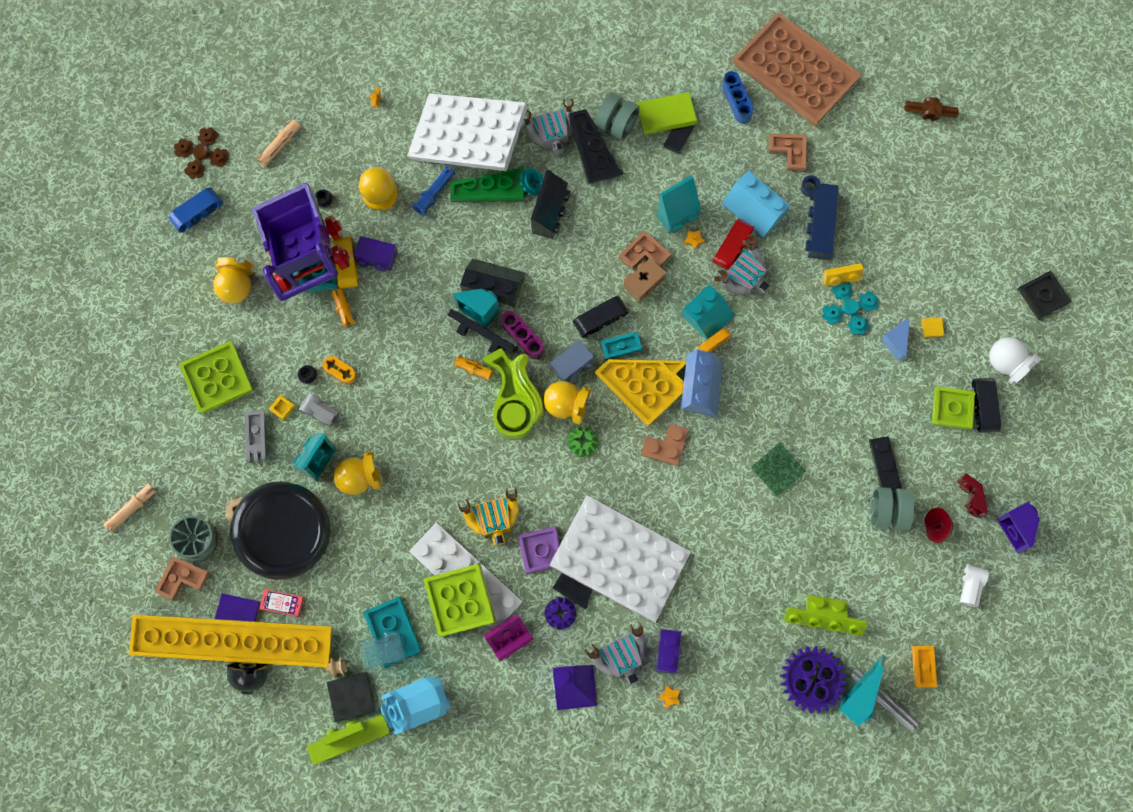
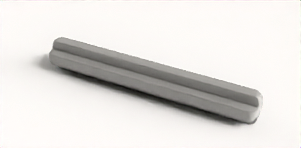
[850,668,919,731]

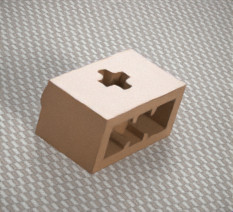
[623,257,666,303]

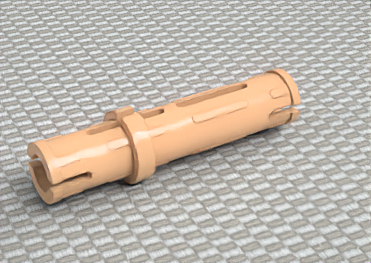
[257,119,301,167]
[104,483,157,533]

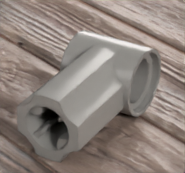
[298,393,340,427]

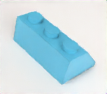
[722,170,790,238]

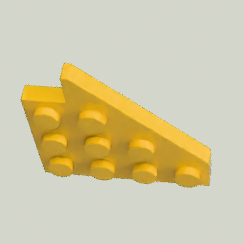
[595,359,686,427]

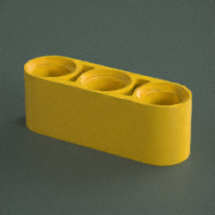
[333,236,359,289]

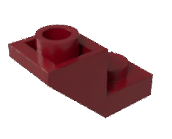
[956,473,988,518]

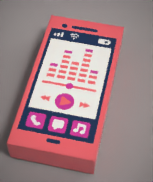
[259,589,304,617]

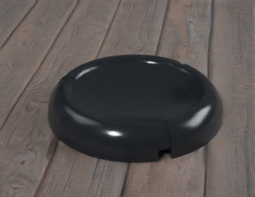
[230,481,330,580]

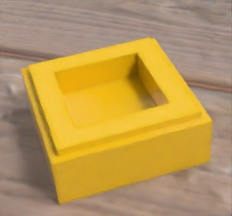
[921,317,944,338]
[269,394,296,421]

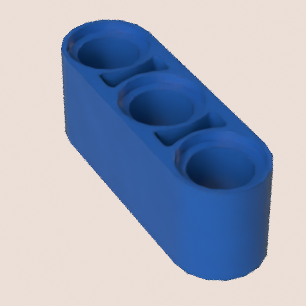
[722,71,753,124]
[168,187,223,233]

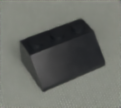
[531,170,571,239]
[460,258,526,307]

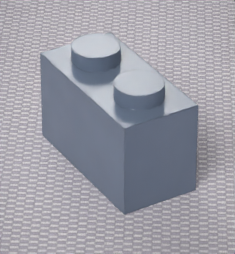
[550,340,594,383]

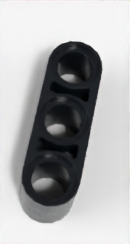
[573,296,629,338]
[972,378,1001,433]

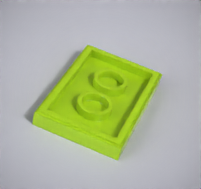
[636,92,697,135]

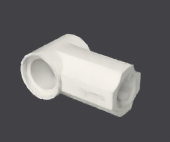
[960,565,989,607]

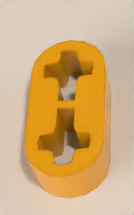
[698,328,732,352]
[323,356,356,384]

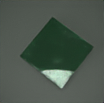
[751,443,806,497]

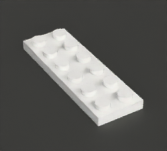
[409,523,522,629]

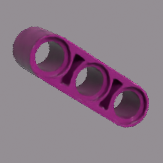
[502,311,544,360]

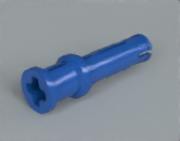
[412,166,455,216]

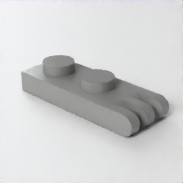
[244,410,267,463]

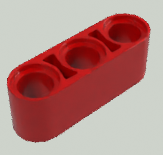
[712,218,755,271]

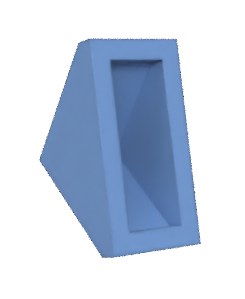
[882,319,910,361]

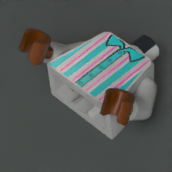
[523,98,574,155]
[714,236,770,295]
[584,622,646,685]

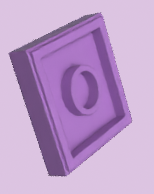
[518,526,560,574]

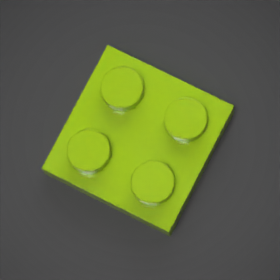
[932,386,975,430]

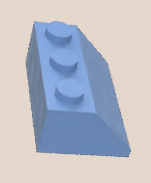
[681,349,723,417]

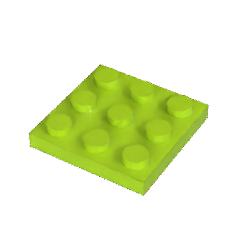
[179,340,254,415]
[423,563,496,637]

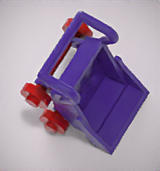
[252,182,350,301]

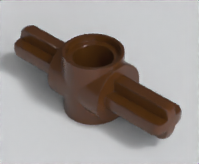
[904,97,959,121]

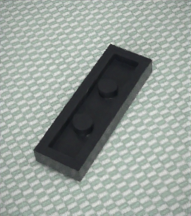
[869,436,902,495]

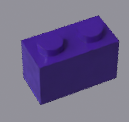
[353,236,398,272]
[656,629,682,674]

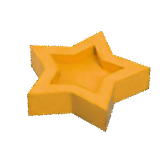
[369,87,381,108]
[684,230,705,250]
[658,685,680,709]

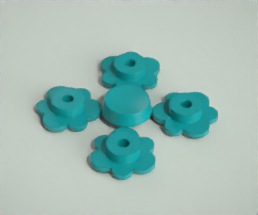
[822,282,879,335]

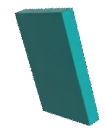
[363,596,422,668]

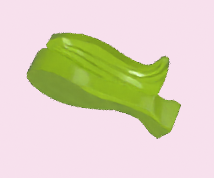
[482,348,544,439]

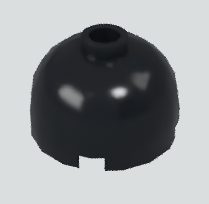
[227,662,268,695]

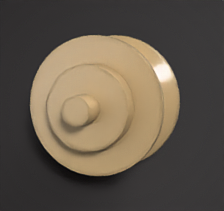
[325,656,350,678]

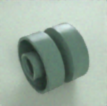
[594,92,640,141]
[870,487,914,531]
[169,516,218,562]

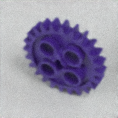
[779,646,847,713]

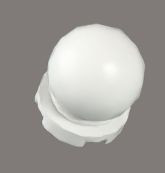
[989,337,1041,386]

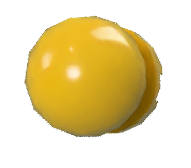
[359,167,398,211]
[213,257,254,304]
[543,381,591,425]
[334,451,382,495]

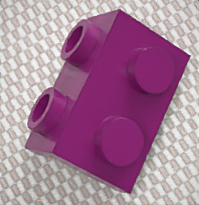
[483,613,533,661]

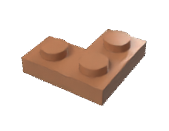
[769,133,806,171]
[619,230,671,270]
[641,424,688,466]
[154,556,210,601]

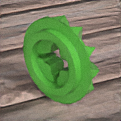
[567,426,598,457]

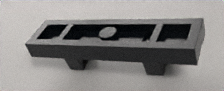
[448,309,519,354]

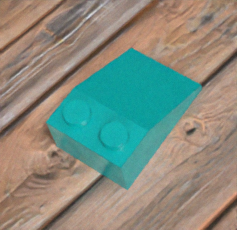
[657,175,701,233]
[293,433,337,482]
[839,655,886,727]

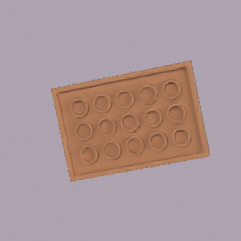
[732,12,862,126]

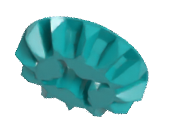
[519,168,544,197]

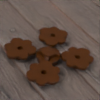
[174,127,229,179]

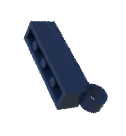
[800,175,839,260]

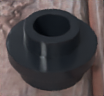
[315,189,333,208]
[298,365,317,384]

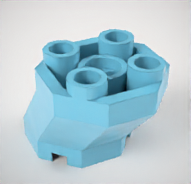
[381,675,450,735]

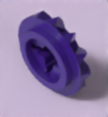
[545,597,577,629]

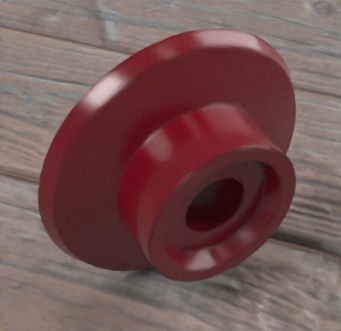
[924,508,953,543]

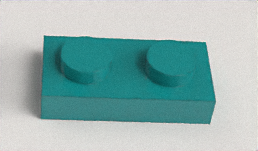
[600,331,642,361]

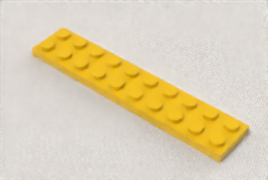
[129,614,333,668]

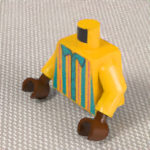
[458,487,519,546]

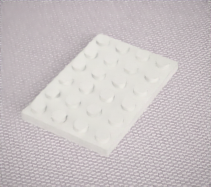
[407,93,528,171]
[549,496,691,623]

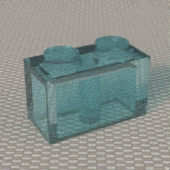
[359,632,407,670]

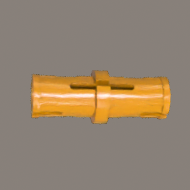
[331,288,355,327]
[454,355,494,381]

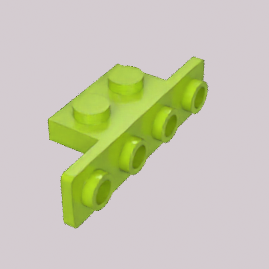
[784,595,867,636]
[307,715,390,765]

